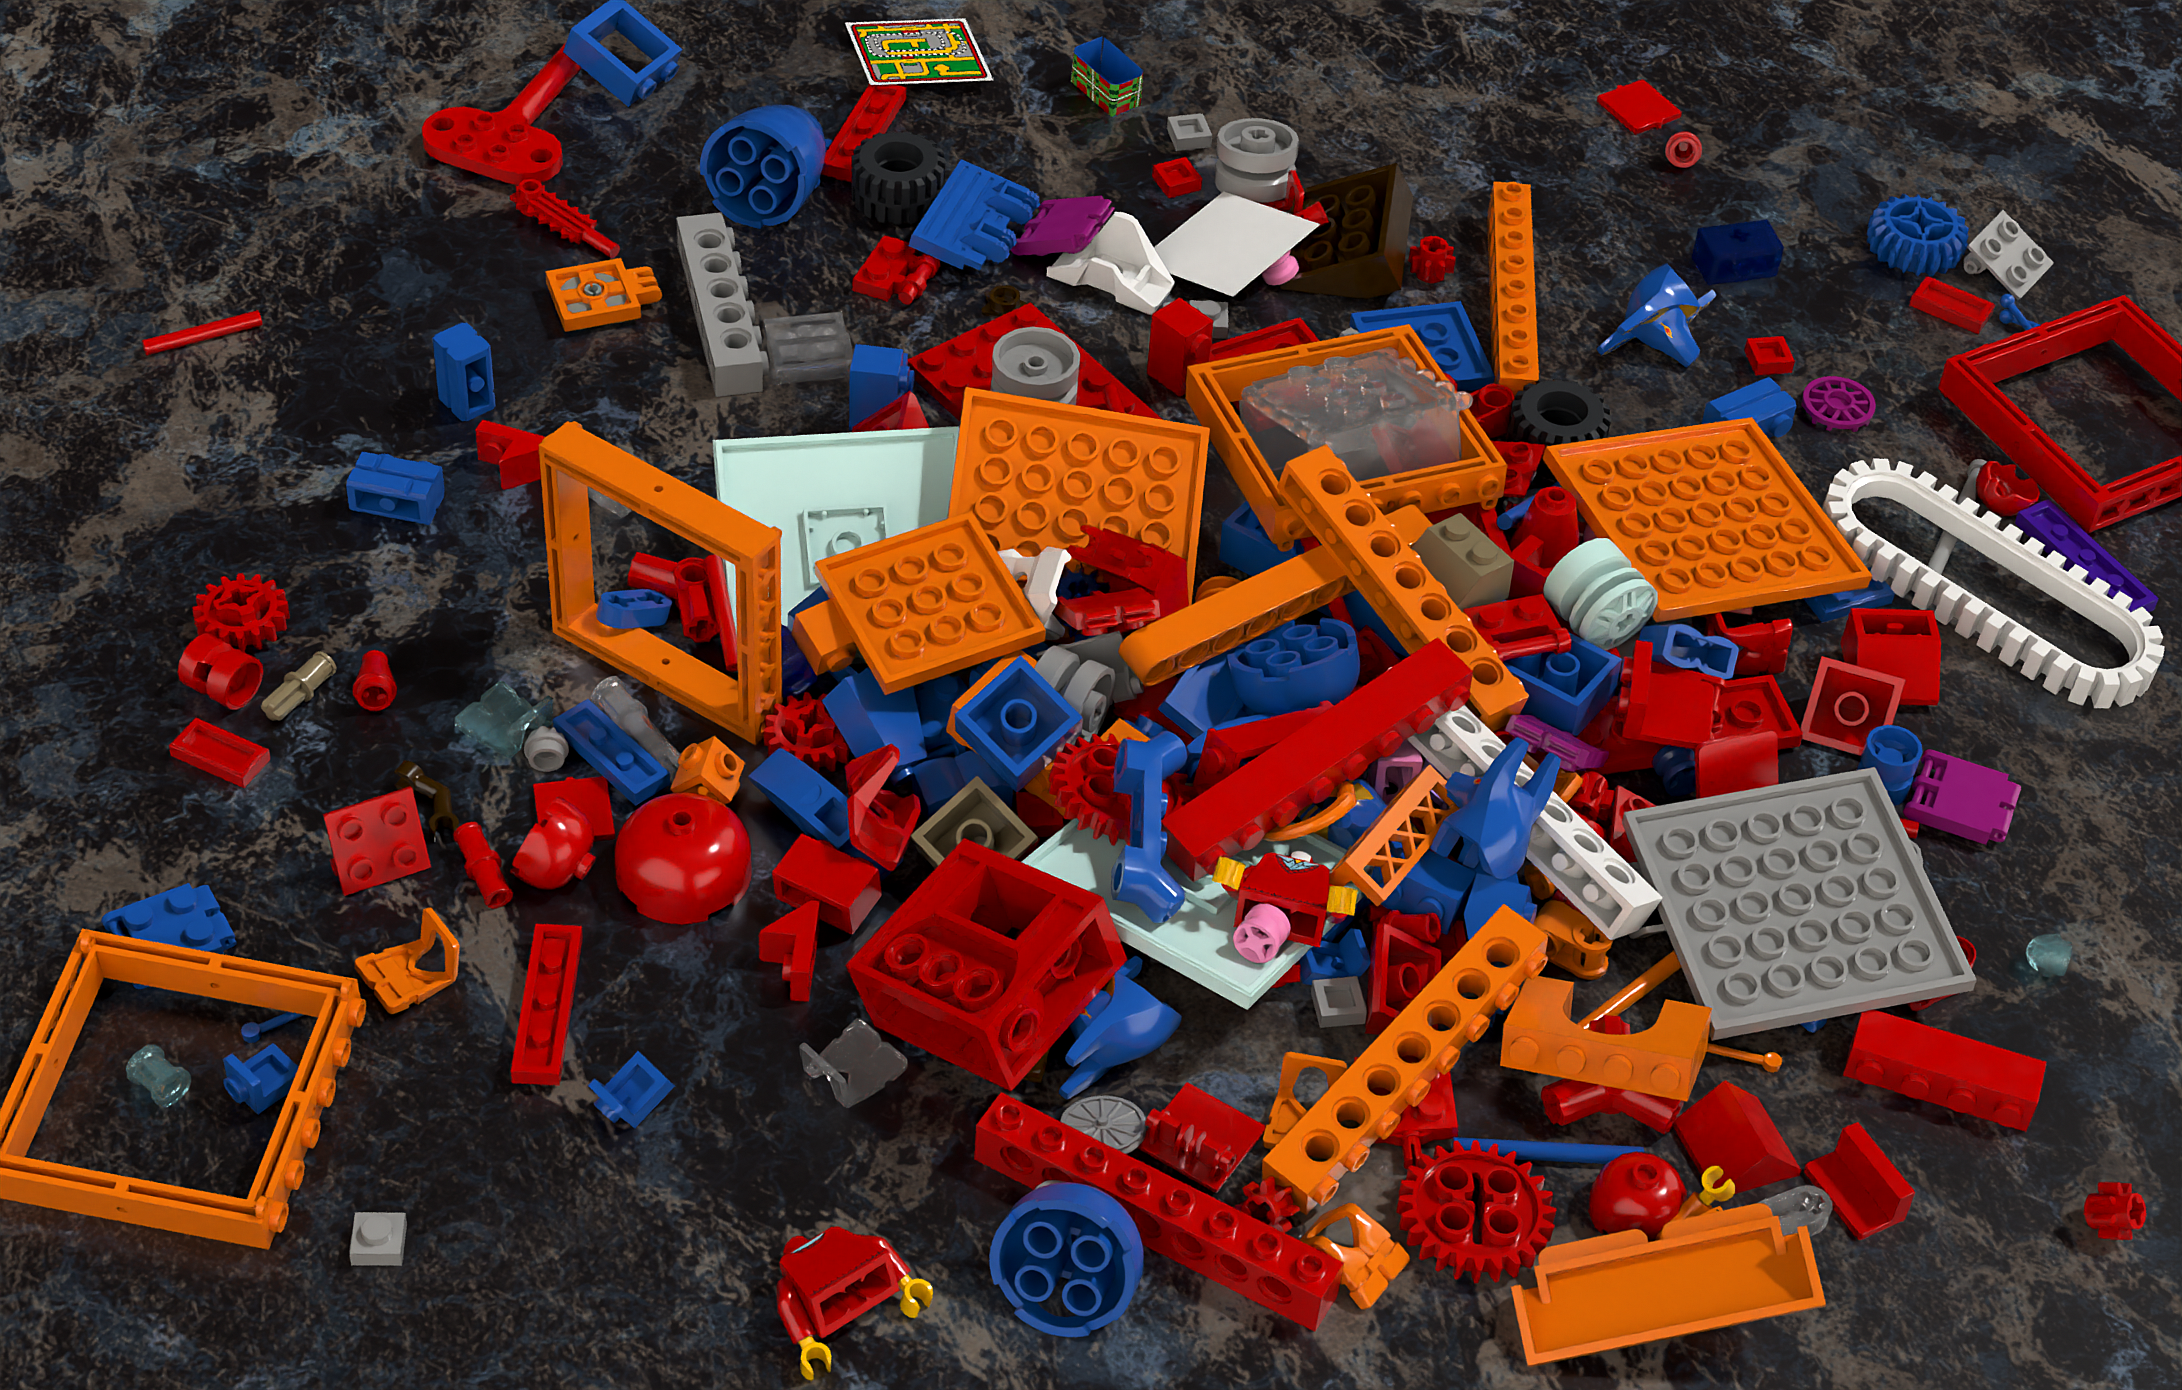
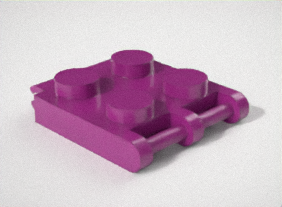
[1010,195,1114,256]
[1505,715,1609,772]
[1903,749,2021,845]

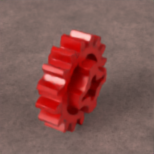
[193,573,290,652]
[764,692,852,773]

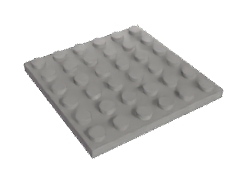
[1622,767,1977,1040]

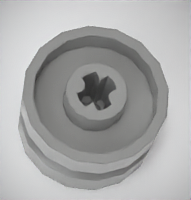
[1214,118,1299,203]
[991,327,1080,405]
[1034,645,1115,745]

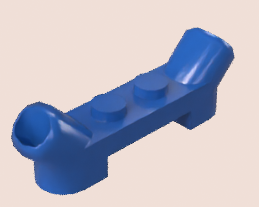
[1111,731,1187,923]

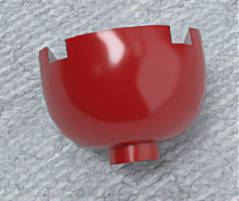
[510,796,596,890]
[1588,1152,1687,1242]

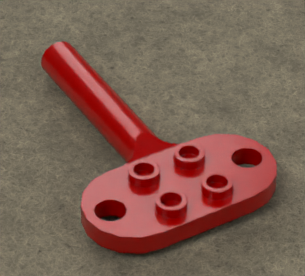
[422,43,581,185]

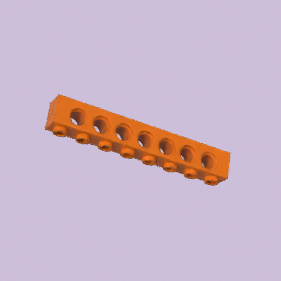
[1487,181,1539,399]
[1277,444,1529,732]
[1262,904,1548,1215]

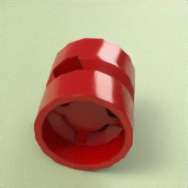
[177,633,263,710]

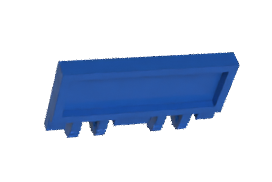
[908,159,1040,271]
[1158,647,1258,739]

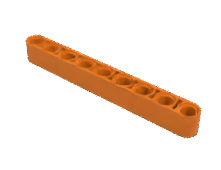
[1118,504,1433,686]

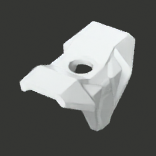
[1047,212,1175,315]
[997,546,1071,640]

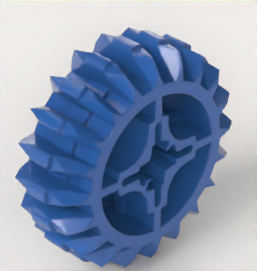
[1866,193,1969,277]

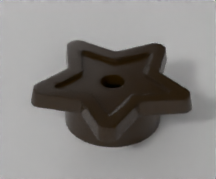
[981,285,1028,317]

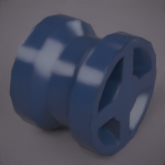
[1652,745,1696,796]

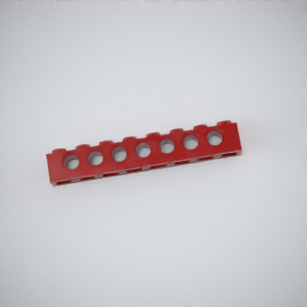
[974,1092,1344,1332]

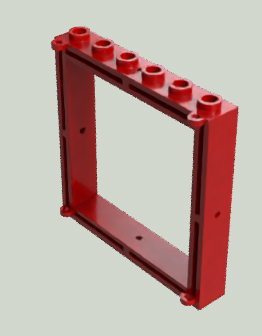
[1938,295,2182,534]

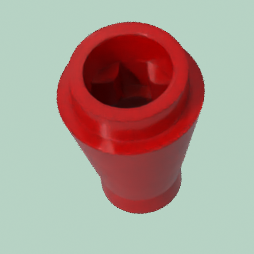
[353,650,397,711]

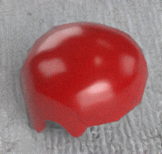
[1976,461,2040,516]

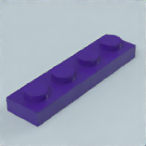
[2015,499,2159,613]

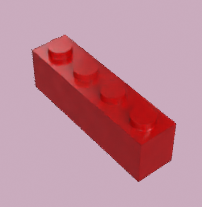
[1843,1010,2047,1132]

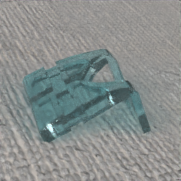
[455,681,554,758]

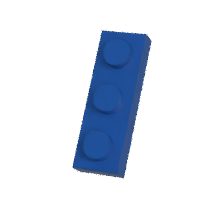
[553,699,670,806]

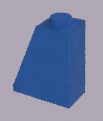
[822,671,928,788]

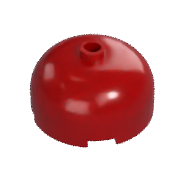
[615,792,752,924]

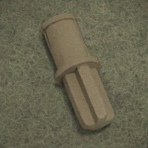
[261,651,336,721]

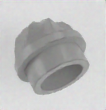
[524,726,569,772]

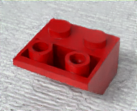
[1840,608,1941,706]

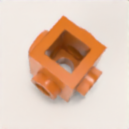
[670,736,745,805]

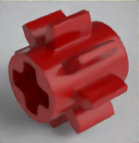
[1408,236,1456,283]
[1567,771,1615,821]
[1235,1176,1300,1233]
[2084,1182,2146,1240]

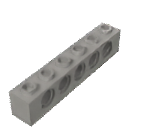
[676,212,769,397]

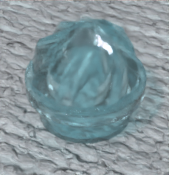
[2026,933,2072,978]

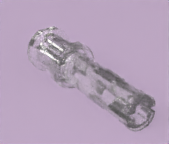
[590,676,680,784]

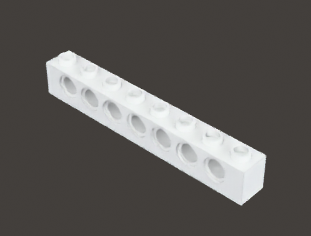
[1388,667,1663,940]

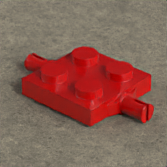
[1354,1056,1458,1170]

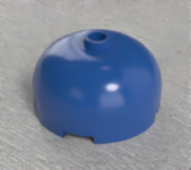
[1227,617,1360,716]
[989,1182,1144,1337]

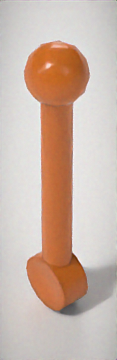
[1706,1043,1782,1072]

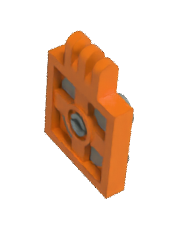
[545,258,662,332]

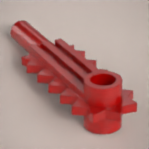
[510,179,620,259]

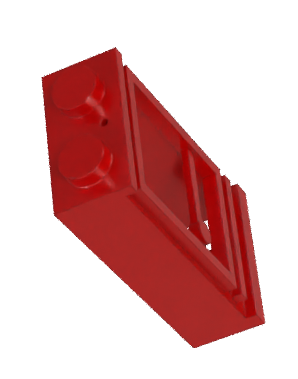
[1190,700,1334,799]

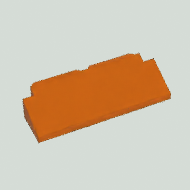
[1511,1203,1826,1367]

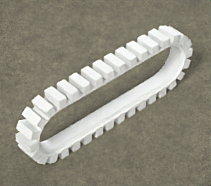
[1822,458,2164,708]

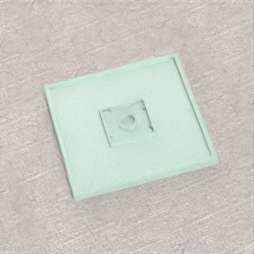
[713,426,959,672]
[1022,783,1374,1010]

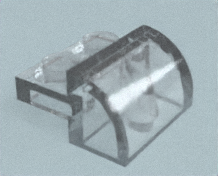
[764,312,853,385]

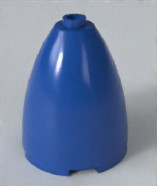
[700,105,826,229]

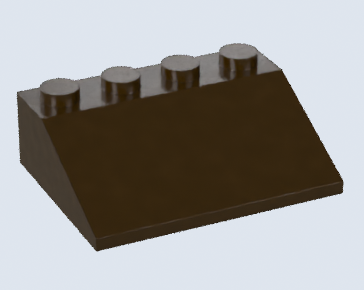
[1279,163,1413,299]

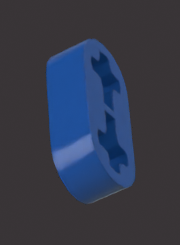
[596,589,672,629]

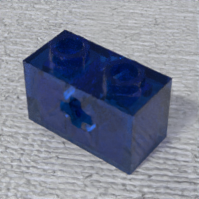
[1692,219,1784,285]

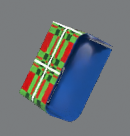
[1071,36,1143,117]

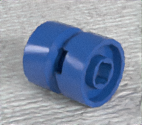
[1857,725,1923,806]

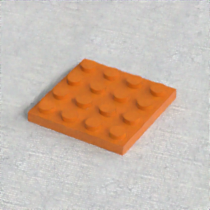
[815,511,1046,695]

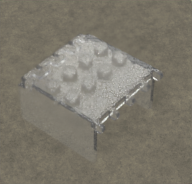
[1239,347,1473,482]

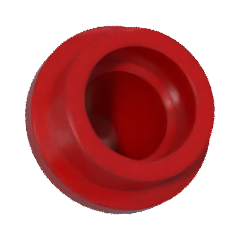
[1665,131,1702,168]

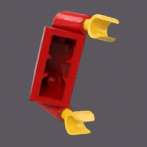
[1212,851,1358,948]
[777,1226,933,1381]

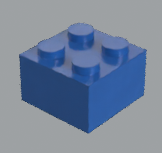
[955,655,1083,792]

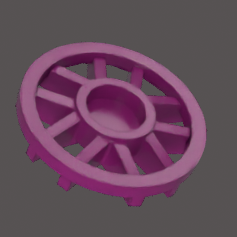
[1801,376,1876,432]

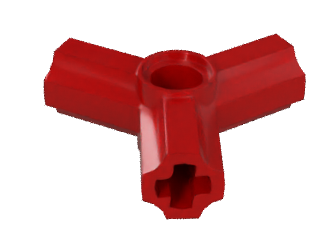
[628,552,723,643]
[1541,1015,1684,1134]

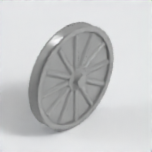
[1060,1096,1146,1154]

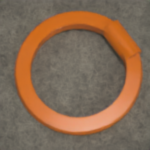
[1263,781,1357,841]

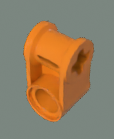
[1533,900,1613,980]

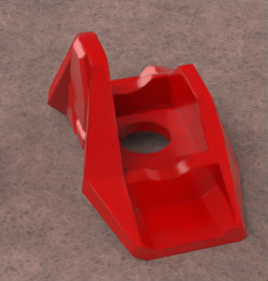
[845,743,921,871]

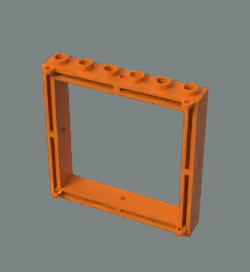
[1185,324,1507,552]
[539,421,783,745]
[0,929,366,1250]

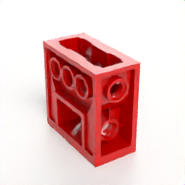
[846,838,1128,1091]

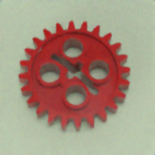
[1048,733,1193,846]
[1396,1140,1556,1283]

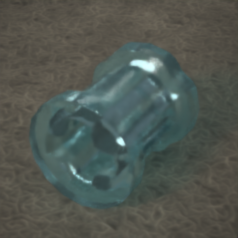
[126,1044,191,1107]

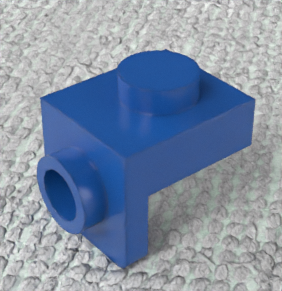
[1298,928,1371,985]
[223,1043,299,1114]
[588,1051,675,1128]

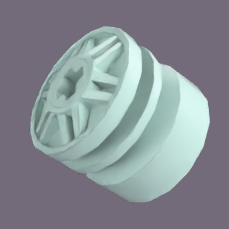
[1543,538,1658,651]

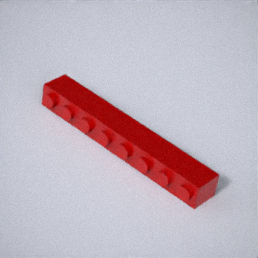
[1161,637,1473,883]

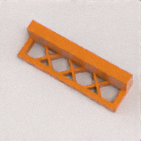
[1329,764,1459,907]

